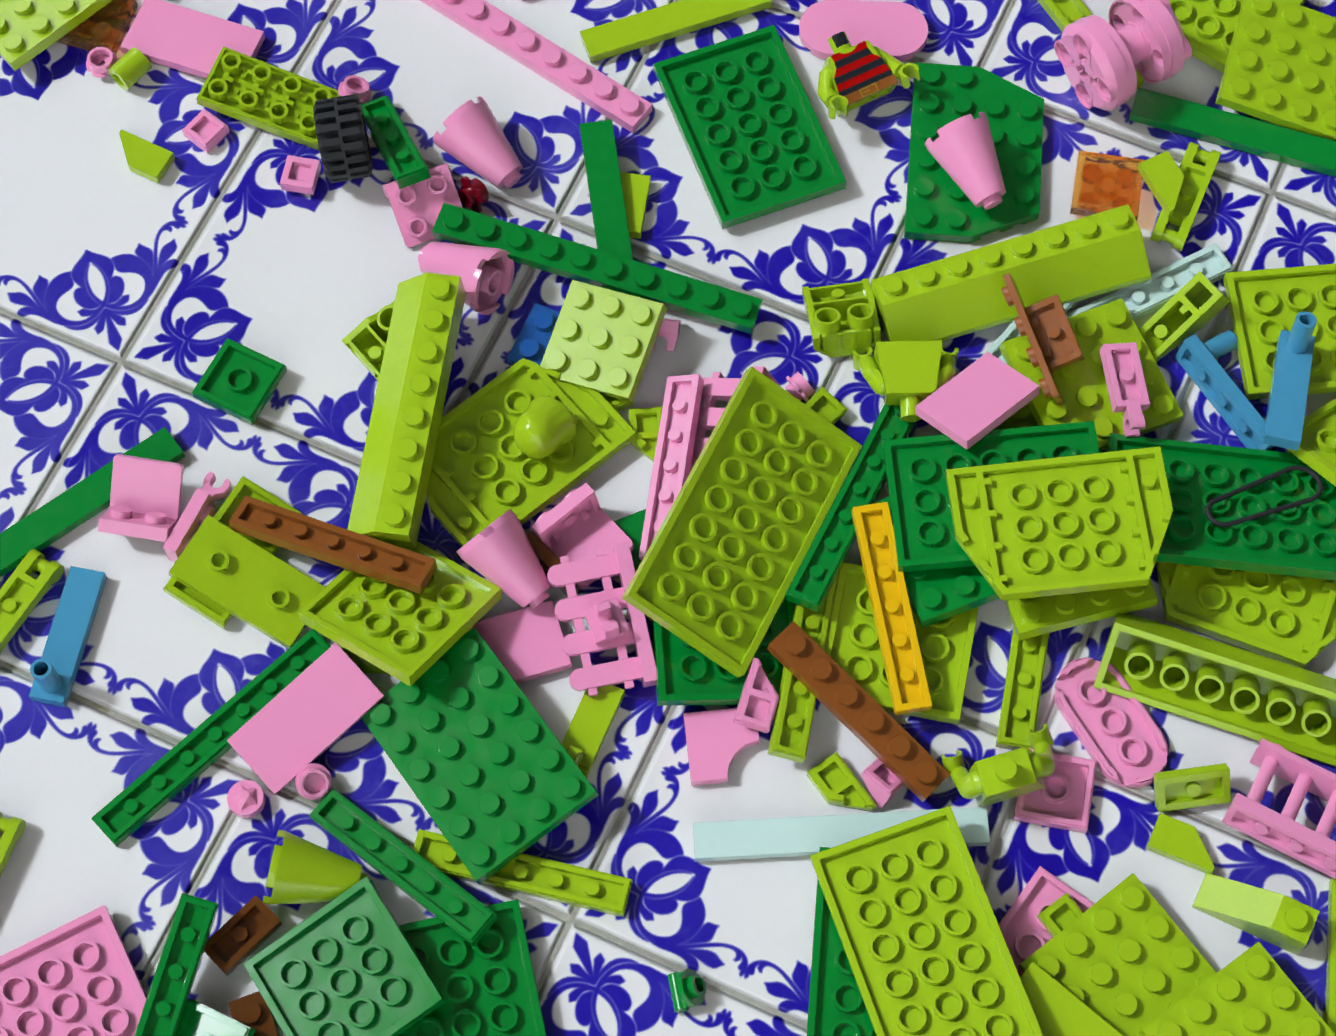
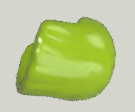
[513,396,576,459]

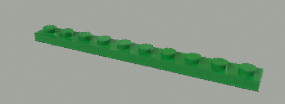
[432,203,763,334]

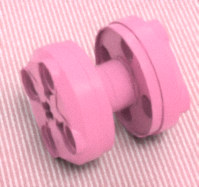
[1054,0,1192,111]

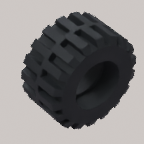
[313,94,373,183]

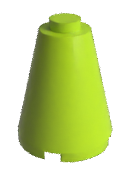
[262,829,368,905]

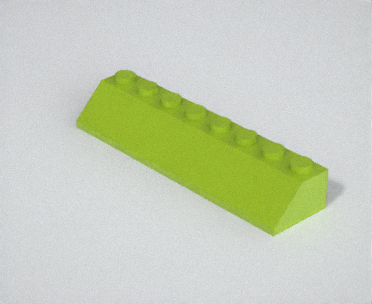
[871,204,1151,341]
[347,272,466,550]
[1093,613,1336,766]

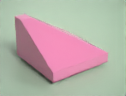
[861,759,905,810]

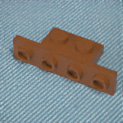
[1001,273,1085,405]

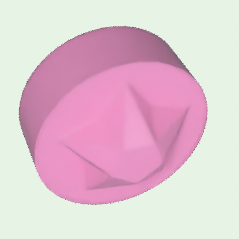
[227,780,266,819]

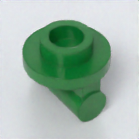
[667,969,706,1013]

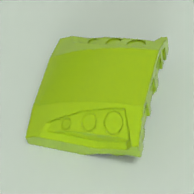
[802,278,881,358]
[341,300,395,381]

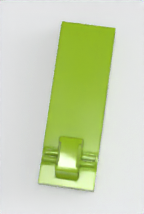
[561,685,625,779]

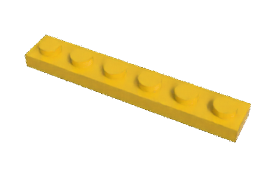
[851,502,932,715]

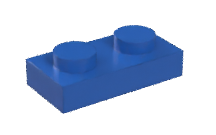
[507,303,560,366]

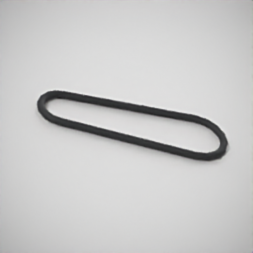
[1205,465,1323,527]

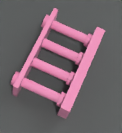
[1222,738,1336,879]

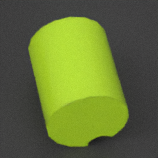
[108,47,152,90]

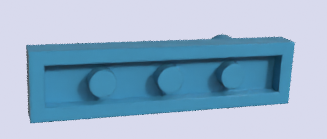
[1263,311,1317,451]
[1175,330,1274,451]
[29,566,108,708]

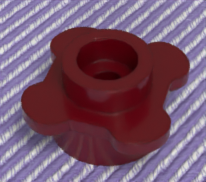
[458,176,489,213]

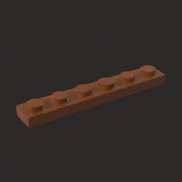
[229,495,437,595]
[766,621,950,802]

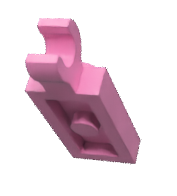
[1099,342,1150,437]
[163,472,232,562]

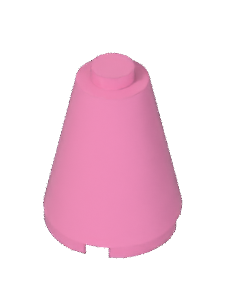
[433,96,522,189]
[925,112,1006,210]
[418,241,515,315]
[456,508,551,609]

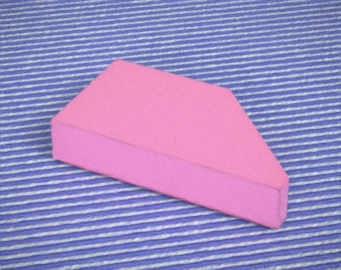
[733,657,779,733]

